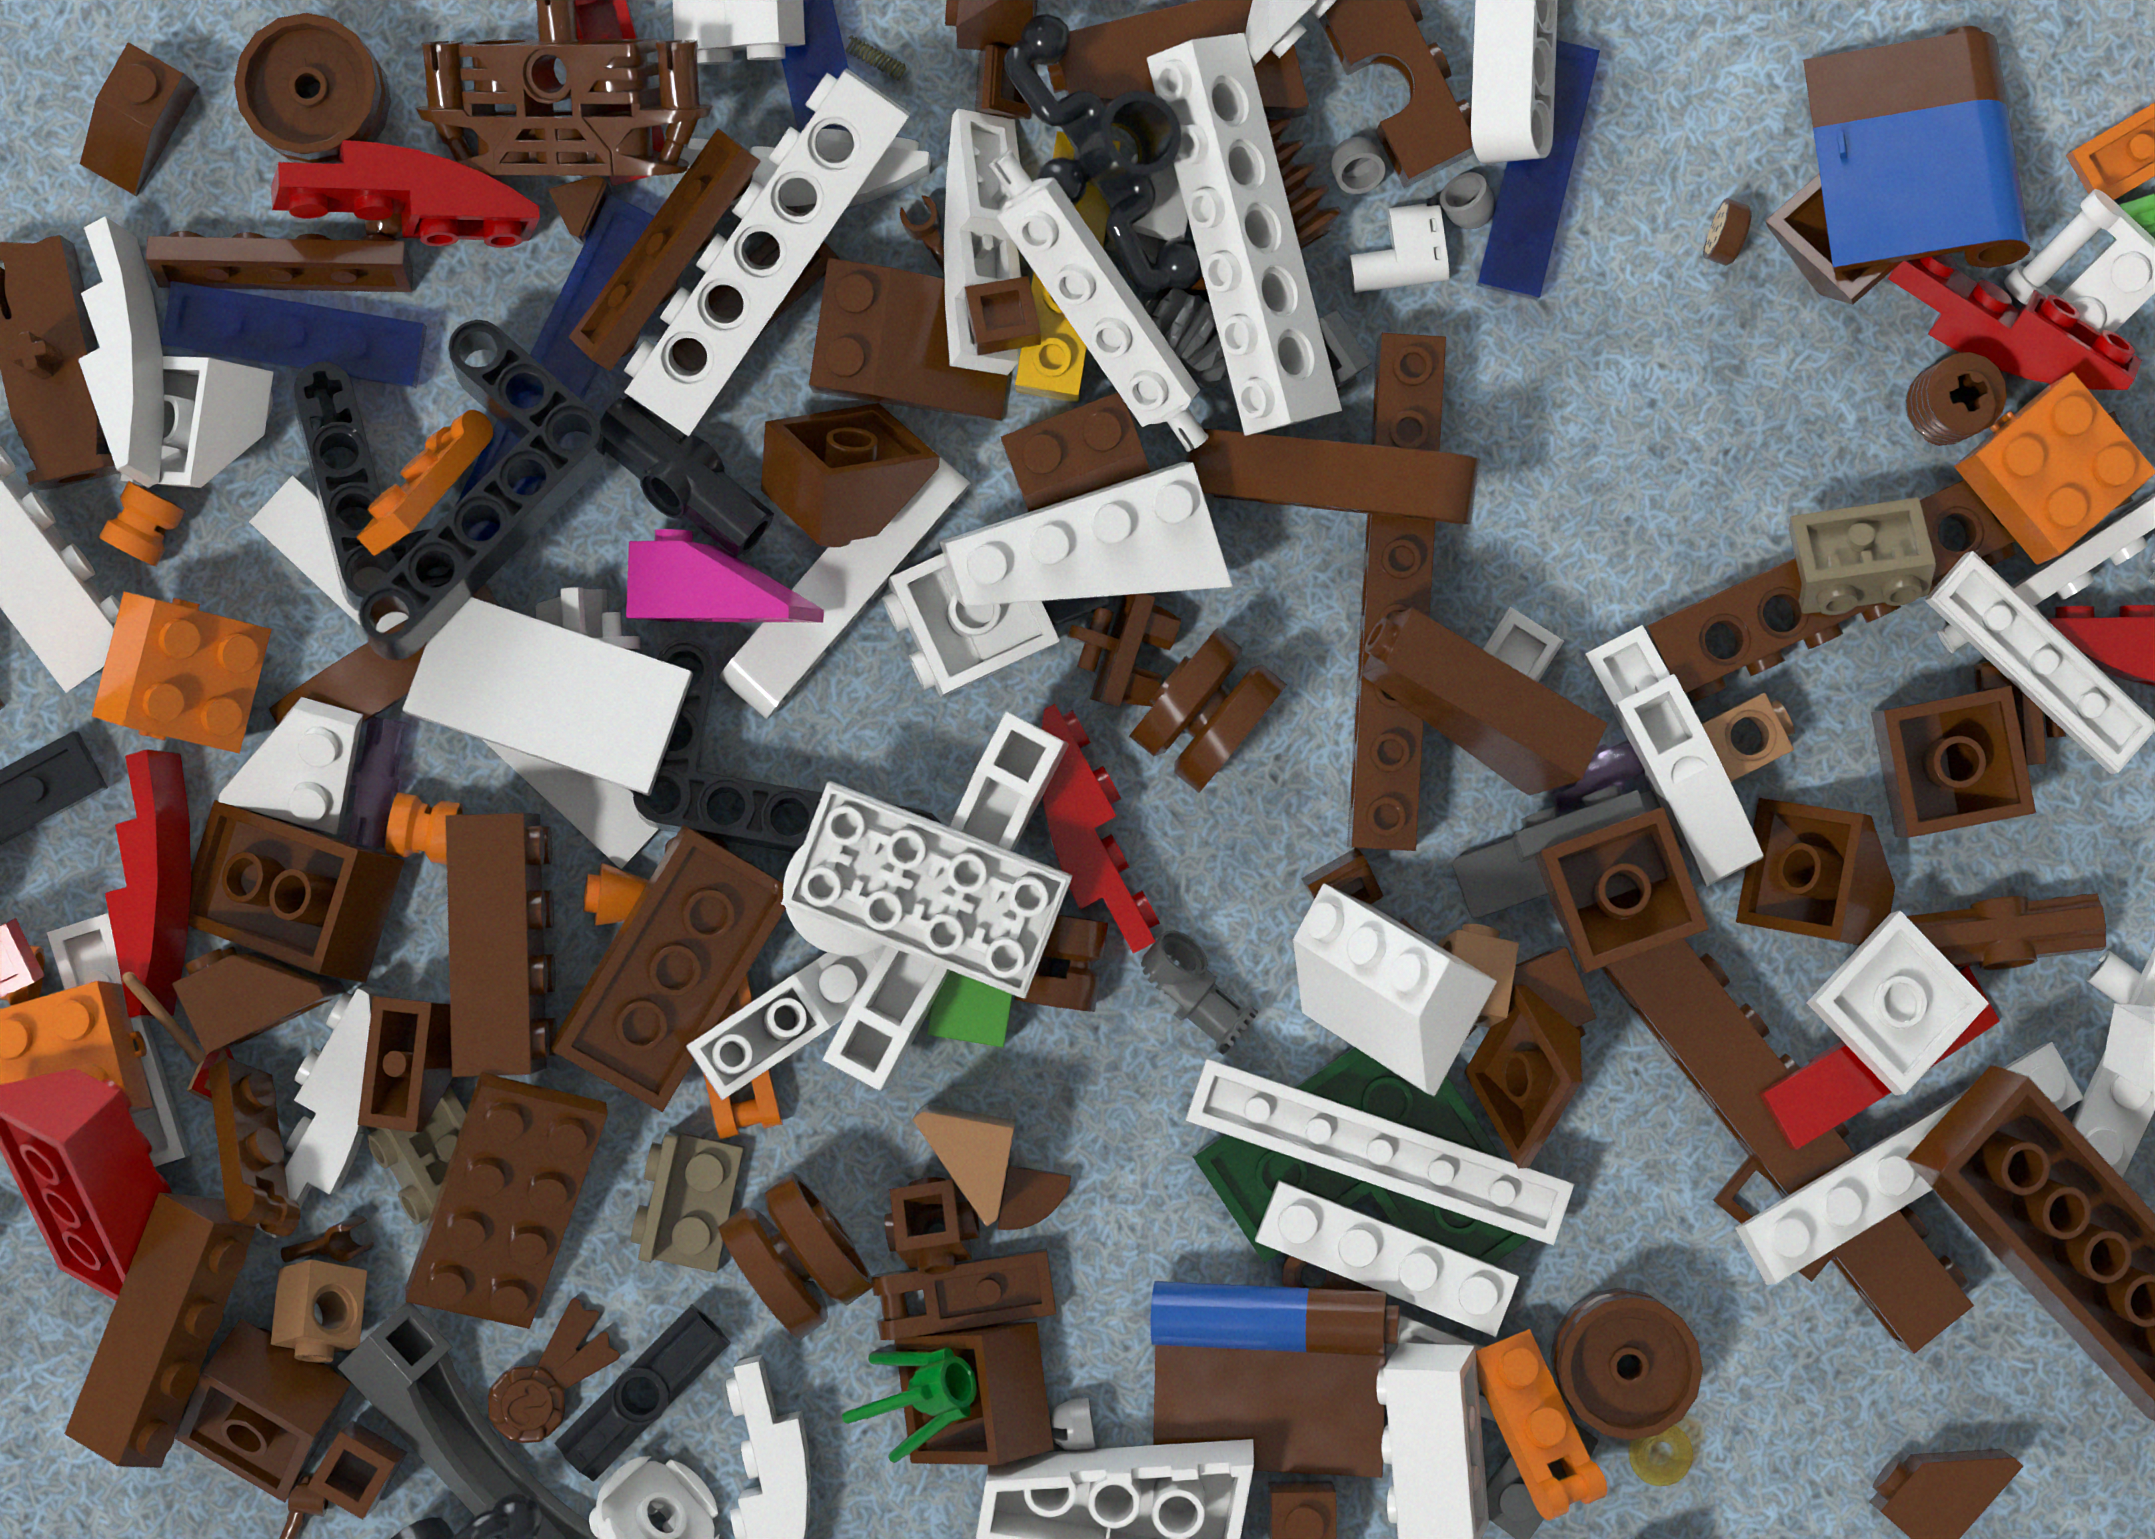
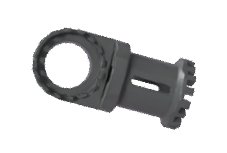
[1141,930,1258,1055]

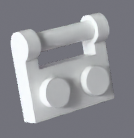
[2004,189,2155,333]

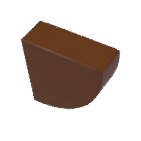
[998,1165,1071,1230]

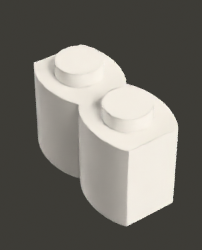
[672,0,805,65]

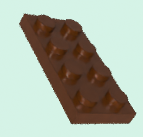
[549,824,786,1112]
[405,1072,608,1329]

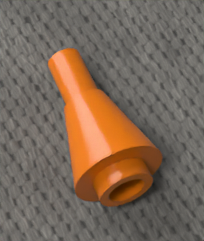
[583,862,649,926]

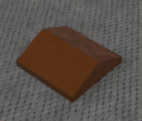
[1464,985,1582,1169]

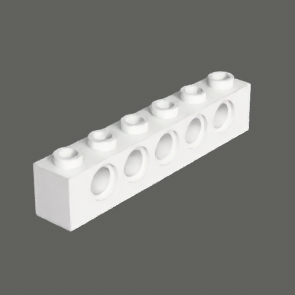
[1146,33,1342,436]
[623,68,910,436]

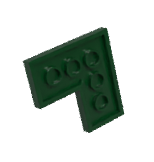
[1192,1046,1531,1265]

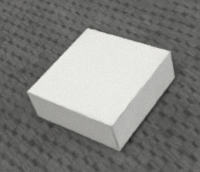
[1483,607,1564,682]

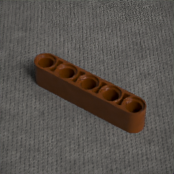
[1186,428,1480,524]

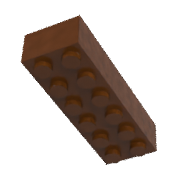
[1905,1065,2155,1421]

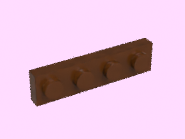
[569,128,761,372]
[146,231,413,293]

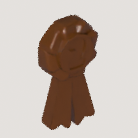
[488,1297,621,1443]

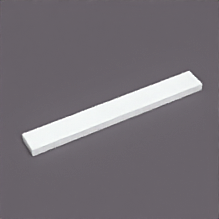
[249,475,659,869]

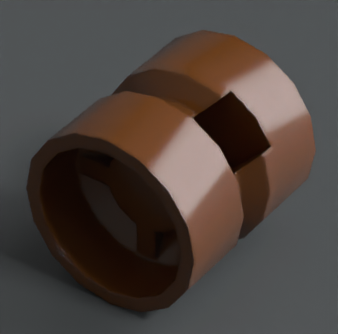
[1014,915,1108,1012]

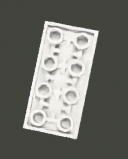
[402,597,693,796]
[781,781,1073,999]

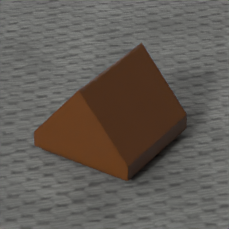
[975,45,1034,120]
[548,176,613,246]
[1301,848,1384,905]

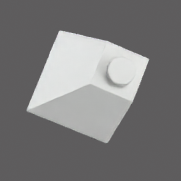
[120,356,274,488]

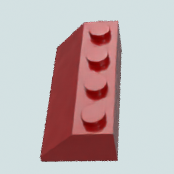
[0,1068,172,1301]

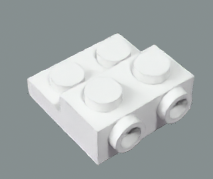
[882,553,1060,698]

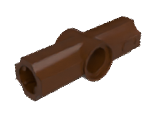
[1906,893,2106,970]

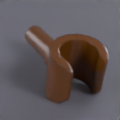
[900,195,945,276]
[280,1215,374,1263]
[279,1476,329,1539]

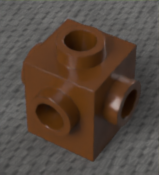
[884,1177,980,1275]

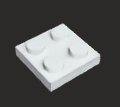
[1807,911,1989,1096]

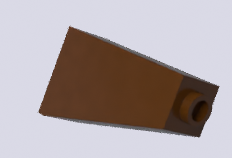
[1047,0,1309,118]
[1361,608,1608,796]

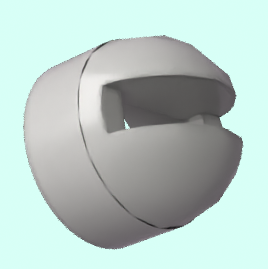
[1331,137,1386,194]
[1440,172,1496,229]
[1050,1397,1096,1451]

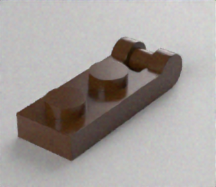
[208,1057,301,1237]
[871,1248,1057,1340]

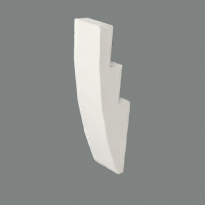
[944,109,1021,375]
[78,216,165,488]

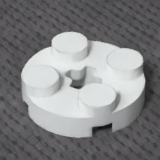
[589,1456,720,1539]

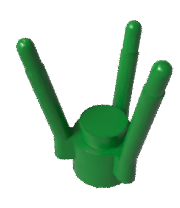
[842,1347,976,1463]

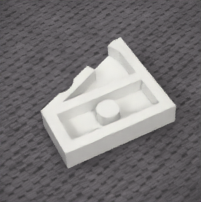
[218,697,363,834]

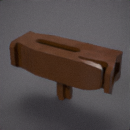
[0,235,121,490]

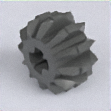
[1144,288,1229,388]

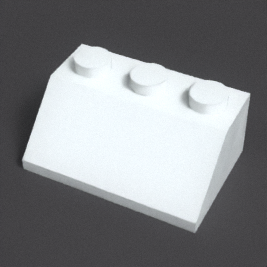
[1293,883,1497,1096]

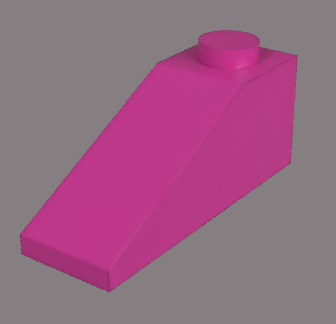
[626,529,824,623]

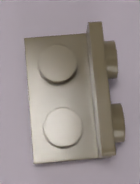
[1789,497,1936,615]
[367,1084,466,1230]
[630,1130,745,1273]

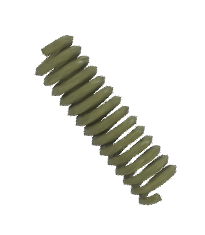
[845,35,907,81]

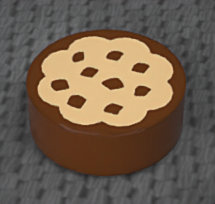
[1703,198,1752,266]

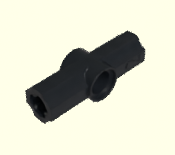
[599,396,774,558]
[554,1304,731,1482]

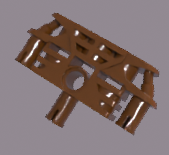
[415,0,713,176]

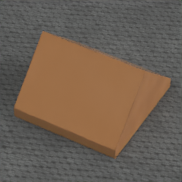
[912,1104,1016,1227]

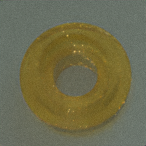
[1628,1425,1693,1486]

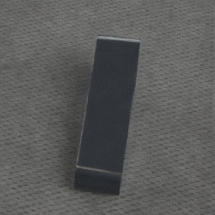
[294,361,454,611]

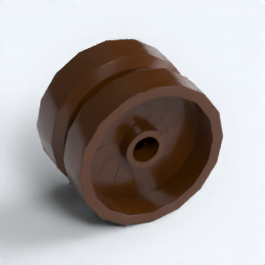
[234,13,391,164]
[1129,628,1287,793]
[718,1172,875,1340]
[1550,1287,1703,1440]

